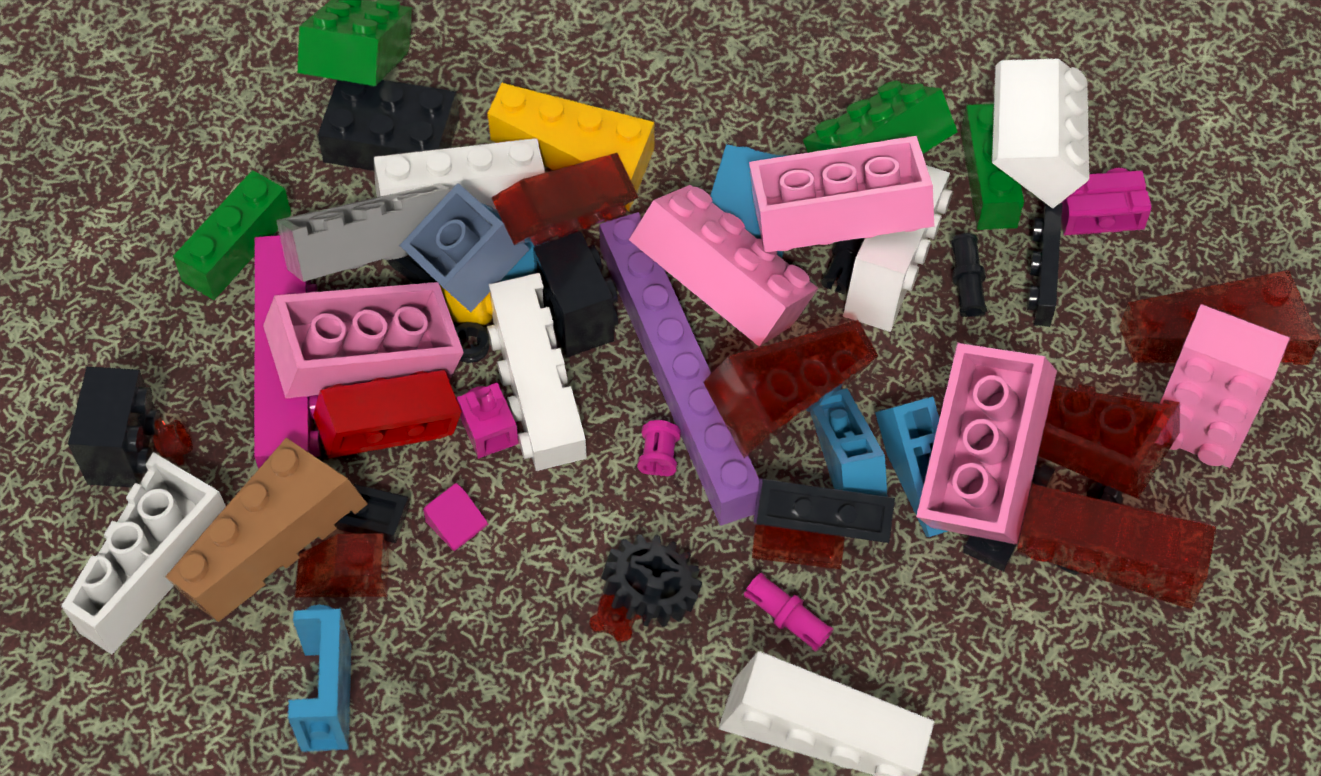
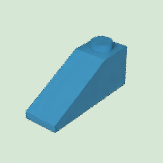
[806,388,887,497]
[875,397,947,537]

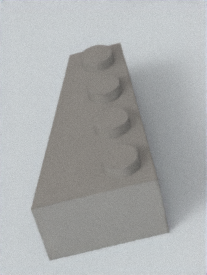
[276,183,450,282]

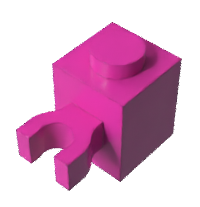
[457,383,519,459]

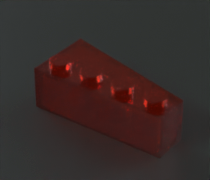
[491,153,639,246]
[1119,270,1321,365]
[703,320,878,458]
[1038,382,1180,499]
[1016,484,1216,609]

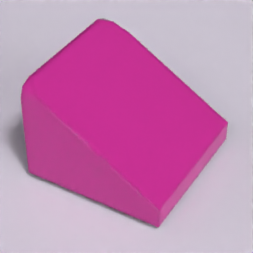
[423,483,488,551]

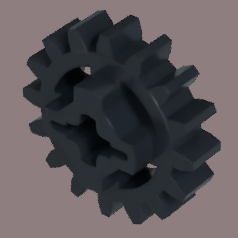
[601,534,702,627]

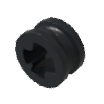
[455,322,489,363]

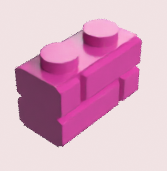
[1061,168,1151,235]

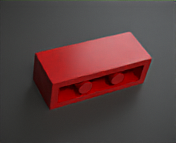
[313,370,462,458]

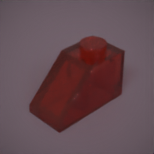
[295,534,389,598]

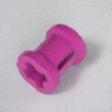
[637,420,681,476]

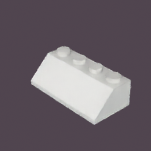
[992,59,1089,208]
[374,138,550,233]

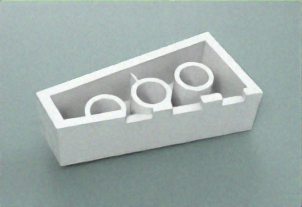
[843,165,953,332]
[718,651,934,776]

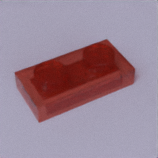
[752,524,845,569]

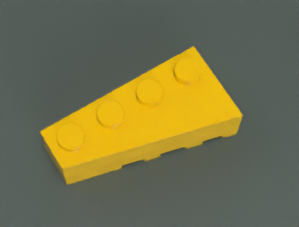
[488,83,654,211]

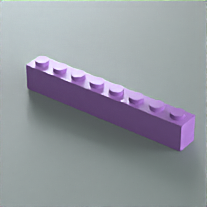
[599,212,759,526]

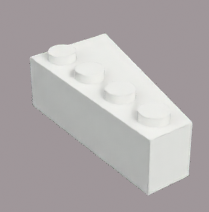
[487,273,587,471]
[61,452,226,654]

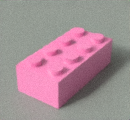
[749,136,934,253]
[629,185,819,347]
[263,282,464,398]
[1147,304,1289,468]
[916,343,1057,544]

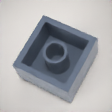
[399,183,530,312]

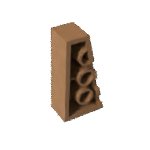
[165,438,367,622]

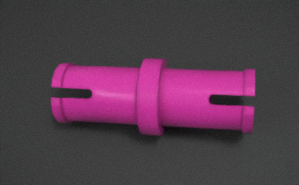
[744,573,834,652]

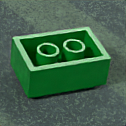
[297,0,412,86]
[802,80,958,154]

